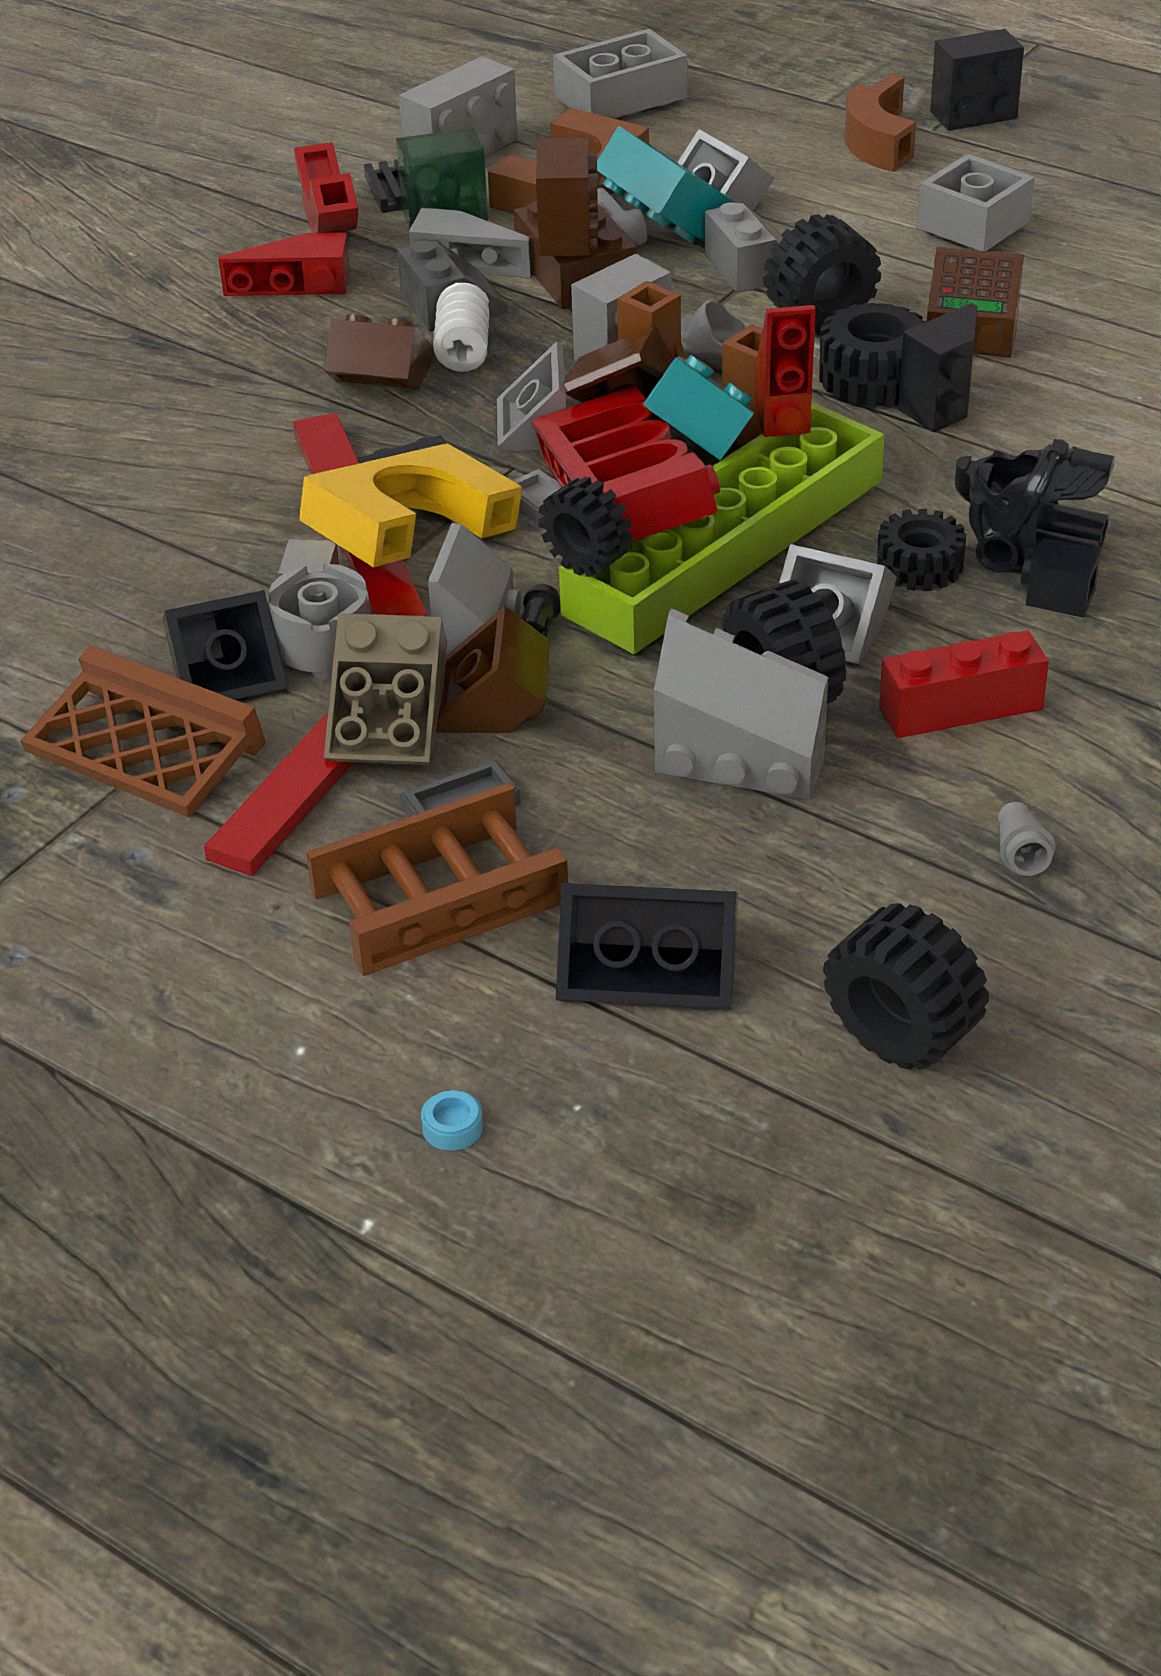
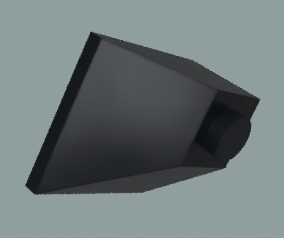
[162,590,288,700]

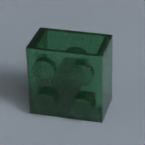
[396,128,488,230]

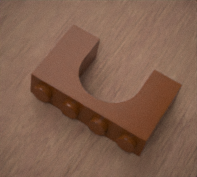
[488,108,651,214]
[617,281,762,447]

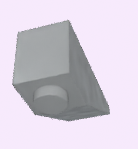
[409,208,532,278]

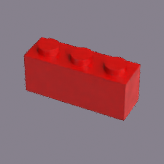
[879,630,1049,738]

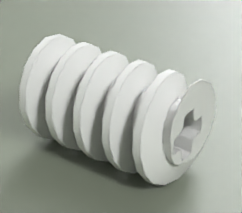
[433,283,490,372]

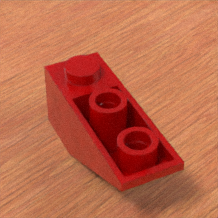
[218,233,350,296]
[754,305,816,437]

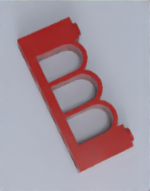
[532,385,720,541]

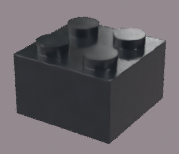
[930,29,1024,131]

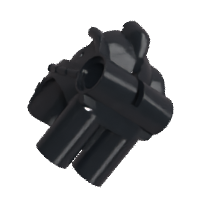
[955,439,1115,572]

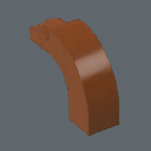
[845,74,916,172]

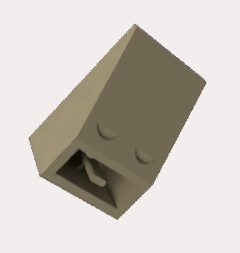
[324,613,447,765]

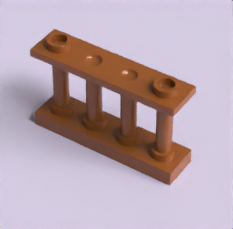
[306,782,568,976]

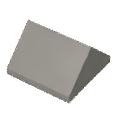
[497,341,566,452]

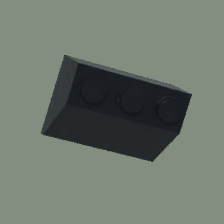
[556,883,739,1009]

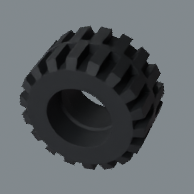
[763,214,882,335]
[819,303,928,407]
[722,580,846,704]
[823,903,989,1070]

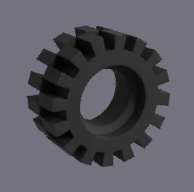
[538,477,633,577]
[877,509,966,591]

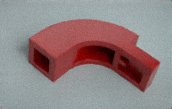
[294,142,358,233]

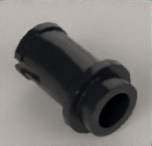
[521,584,561,638]

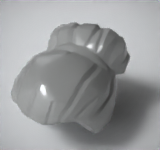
[681,300,745,370]

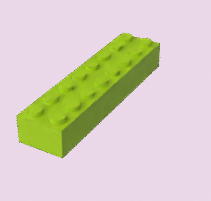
[559,402,885,655]

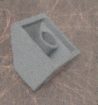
[678,129,774,211]

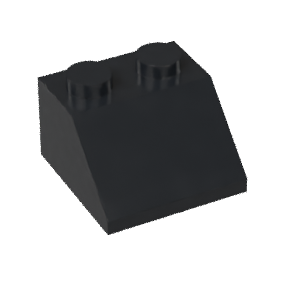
[898,303,978,433]

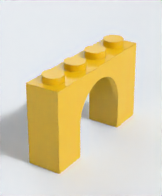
[299,443,523,567]

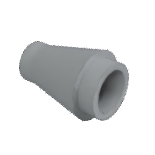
[998,802,1055,876]

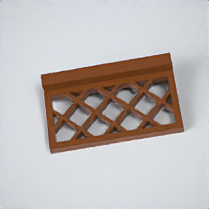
[21,645,266,818]

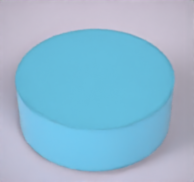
[421,1090,483,1151]

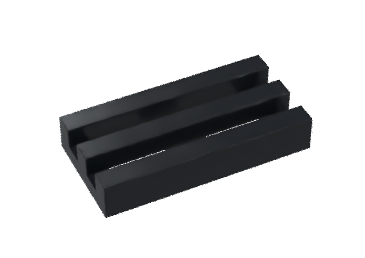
[364,159,419,213]

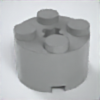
[268,564,371,680]

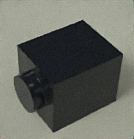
[1021,538,1101,618]

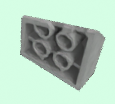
[654,608,828,800]

